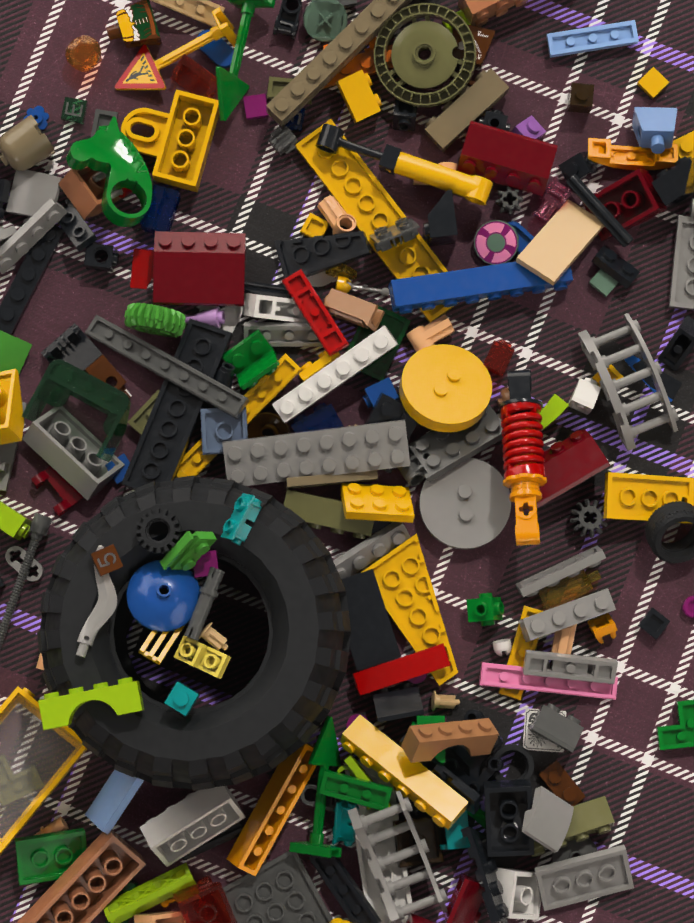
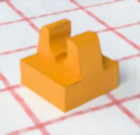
[587,613,618,644]

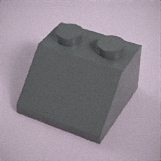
[528,703,584,753]

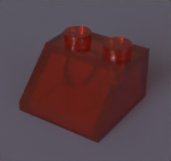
[173,882,237,923]

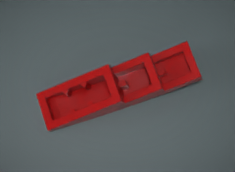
[352,643,451,696]

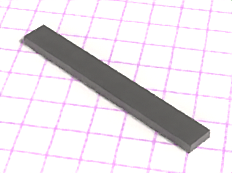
[85,314,249,419]

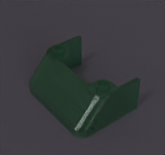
[22,359,131,462]

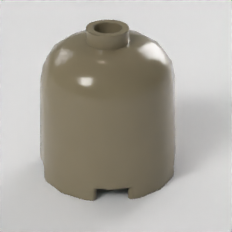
[0,115,56,171]

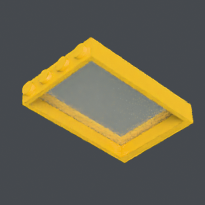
[0,686,87,855]

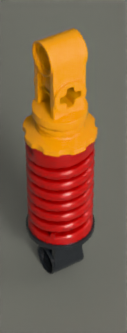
[499,369,547,546]

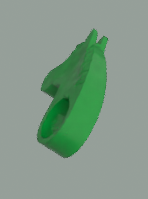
[66,116,152,227]

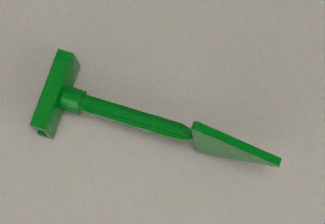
[216,0,275,121]
[289,716,342,858]

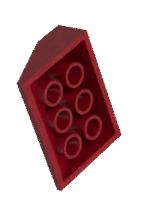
[153,231,246,307]

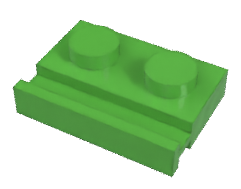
[160,531,217,571]

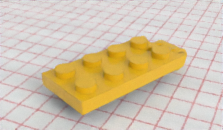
[603,472,694,524]

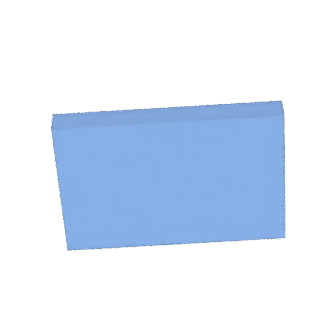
[85,770,144,835]

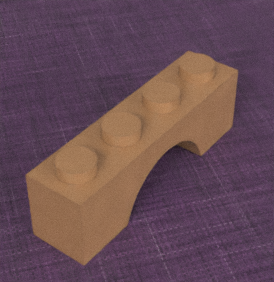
[401,718,499,763]

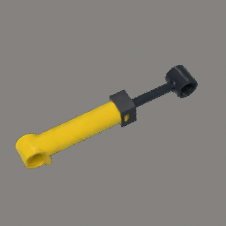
[315,124,493,205]

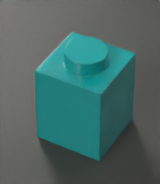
[164,681,200,716]

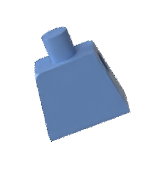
[632,107,677,154]

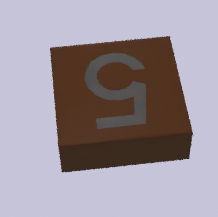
[90,544,123,577]

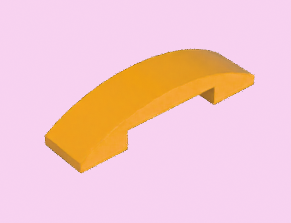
[588,138,678,170]

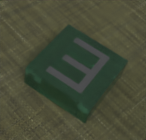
[61,97,88,124]

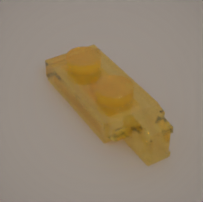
[538,570,601,610]

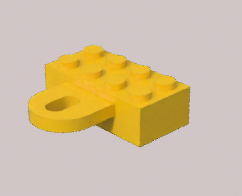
[121,89,220,192]

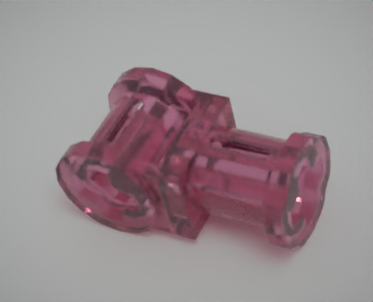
[532,176,572,224]

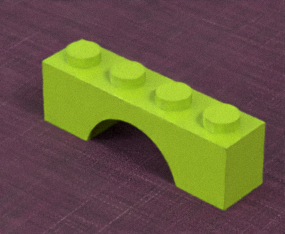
[38,677,144,730]

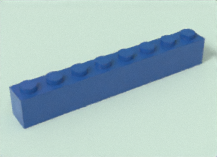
[388,262,573,314]

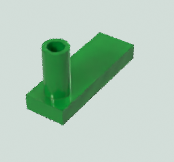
[319,769,393,810]

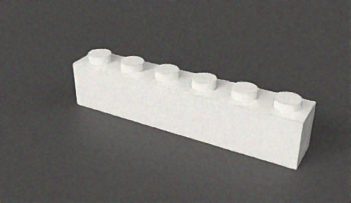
[272,326,399,423]

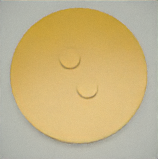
[399,344,492,433]

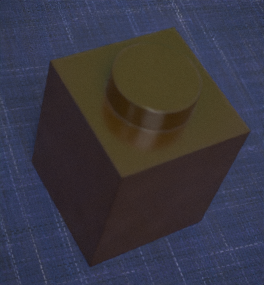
[567,83,594,114]

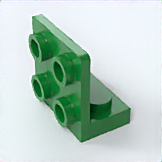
[222,329,280,390]

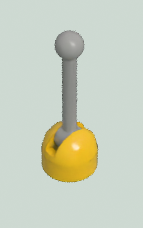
[335,275,390,297]

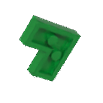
[656,700,694,750]

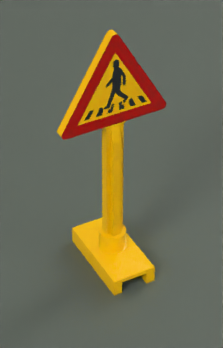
[115,7,237,90]

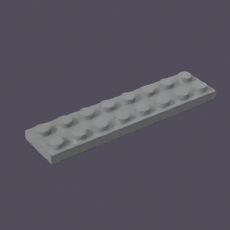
[222,420,410,486]

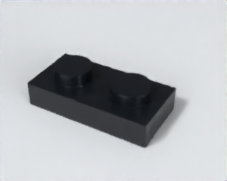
[591,245,640,288]

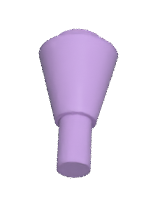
[185,306,225,328]

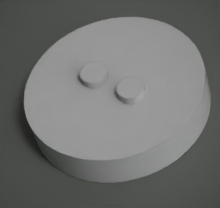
[419,458,511,550]

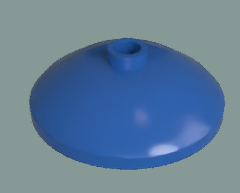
[126,560,200,632]

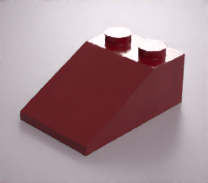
[582,168,667,241]
[444,873,485,923]

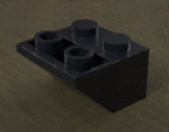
[652,156,694,206]

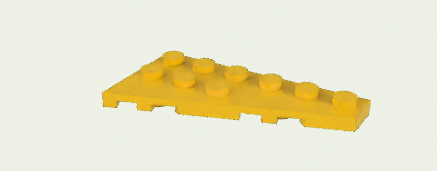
[360,533,458,686]

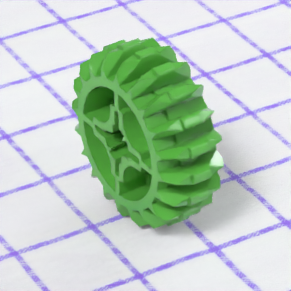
[124,303,186,337]

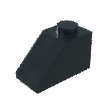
[658,315,694,371]

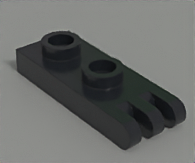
[58,198,97,252]

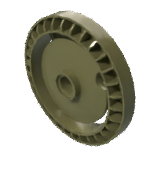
[374,3,477,107]

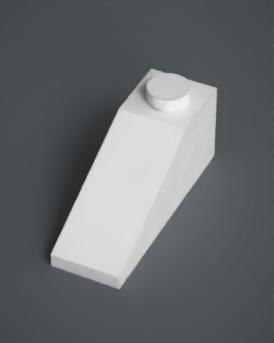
[243,293,307,322]

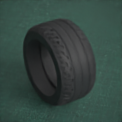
[645,501,694,564]

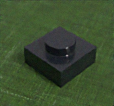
[637,607,671,640]

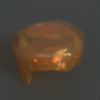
[65,35,102,72]

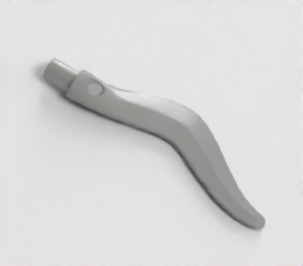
[76,545,117,658]

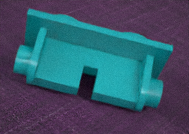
[221,493,262,546]
[332,800,359,846]

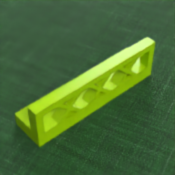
[104,863,197,923]

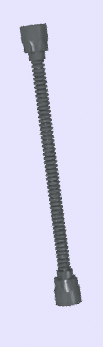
[0,513,52,650]

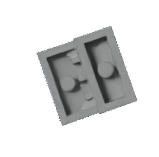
[6,170,63,217]
[522,786,574,853]

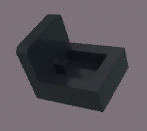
[558,152,598,181]

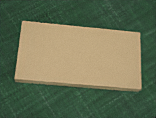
[516,199,604,286]

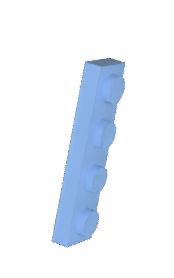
[546,20,639,58]

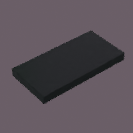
[341,569,401,671]

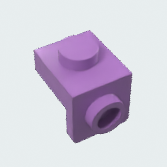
[511,115,546,140]

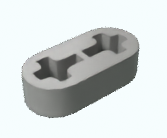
[5,546,44,582]

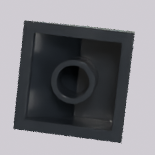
[423,190,458,247]
[373,683,424,723]

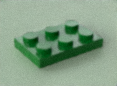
[14,828,87,886]

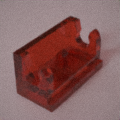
[171,54,218,99]

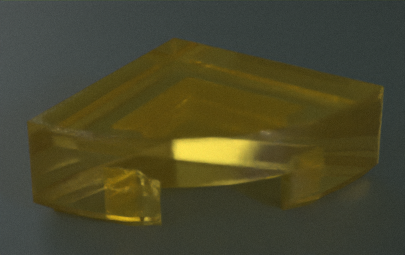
[325,264,357,280]

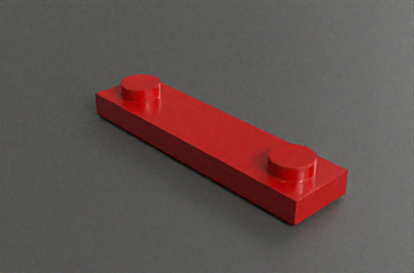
[282,269,349,357]

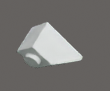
[568,377,601,415]

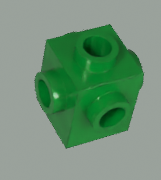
[466,593,504,626]

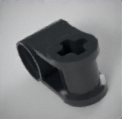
[273,0,303,40]

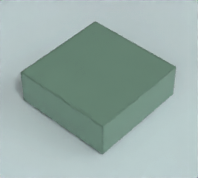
[589,269,619,298]

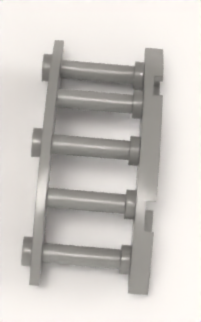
[578,313,679,451]
[348,790,449,923]

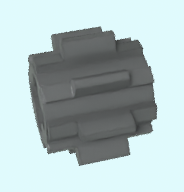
[268,126,298,155]
[495,186,524,216]

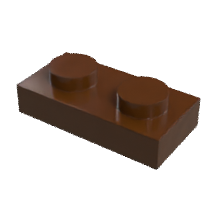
[538,760,586,806]

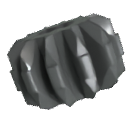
[570,499,608,538]

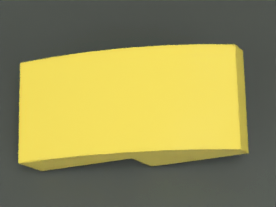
[174,636,231,679]

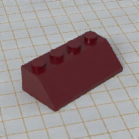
[457,121,558,196]
[537,429,610,508]

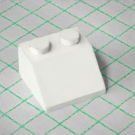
[496,867,541,920]

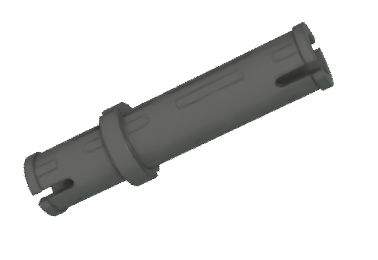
[184,566,225,641]

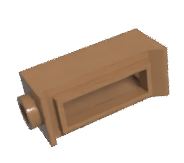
[324,288,385,332]

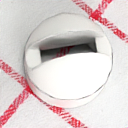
[492,639,512,656]

